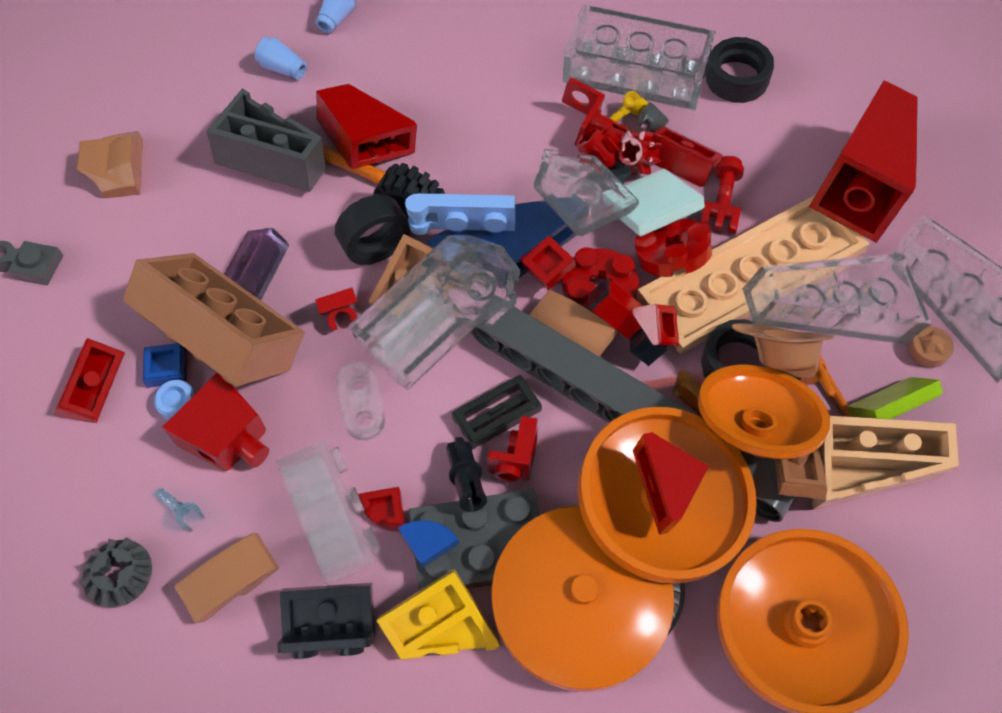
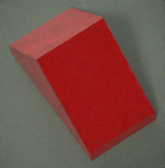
[632,432,709,535]

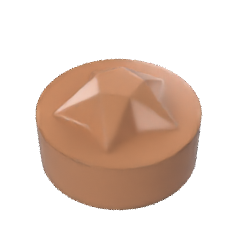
[909,326,954,368]

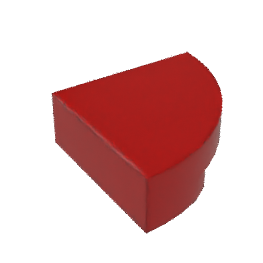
[357,487,405,532]

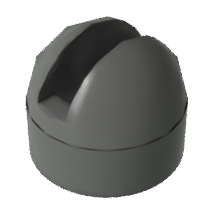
[638,102,669,132]

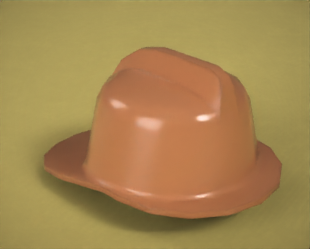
[732,323,834,378]

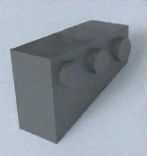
[206,88,326,192]

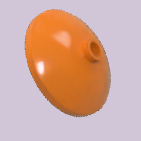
[698,365,831,459]

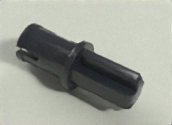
[446,437,487,512]

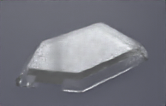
[534,149,639,236]

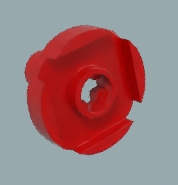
[634,219,712,277]
[562,247,639,316]

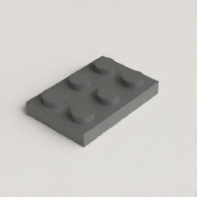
[409,488,540,590]

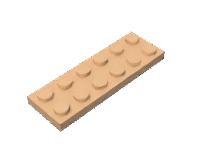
[636,195,870,355]

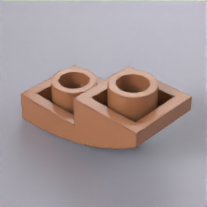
[529,290,618,357]
[174,533,279,623]

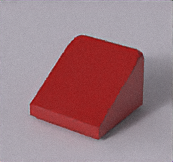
[631,304,679,346]

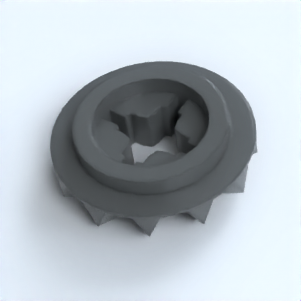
[79,537,152,608]

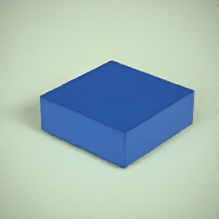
[143,343,187,388]

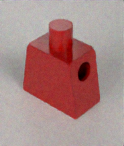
[162,372,269,471]

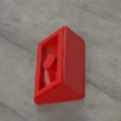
[651,126,724,187]
[53,338,125,423]

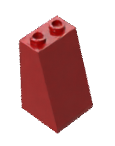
[809,80,918,243]

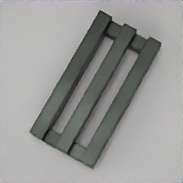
[451,374,542,449]

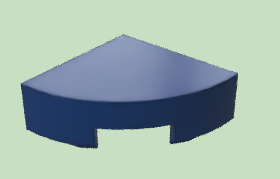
[398,520,460,568]

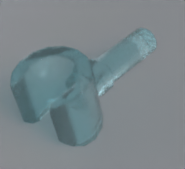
[155,488,204,532]

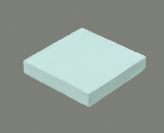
[602,168,705,236]

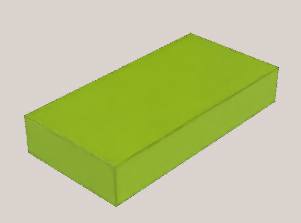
[847,377,943,419]

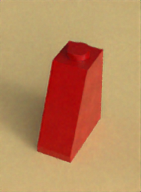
[316,84,417,169]

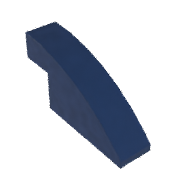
[426,200,590,289]

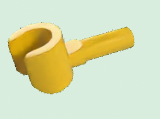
[609,91,648,122]

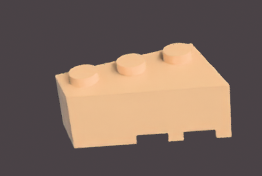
[812,416,959,510]

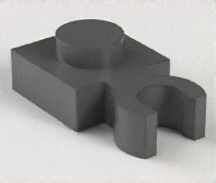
[0,241,64,286]

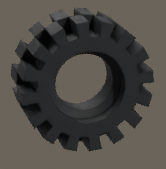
[373,163,445,219]

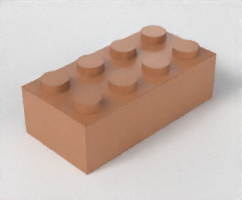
[123,253,305,387]

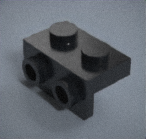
[277,583,375,659]

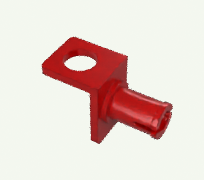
[562,78,629,147]

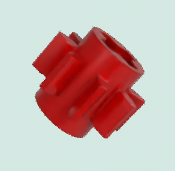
[576,126,620,171]
[617,131,662,174]

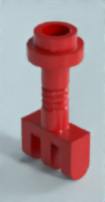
[700,156,744,235]

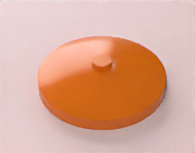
[578,407,757,584]
[492,506,674,692]
[717,529,909,713]

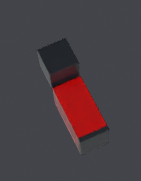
[589,277,667,366]

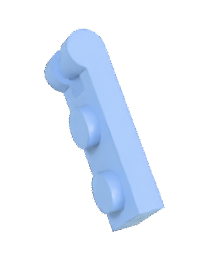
[405,193,515,235]

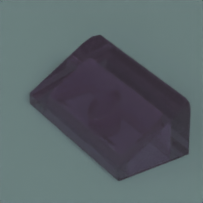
[224,228,289,300]

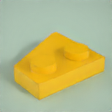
[377,569,500,660]

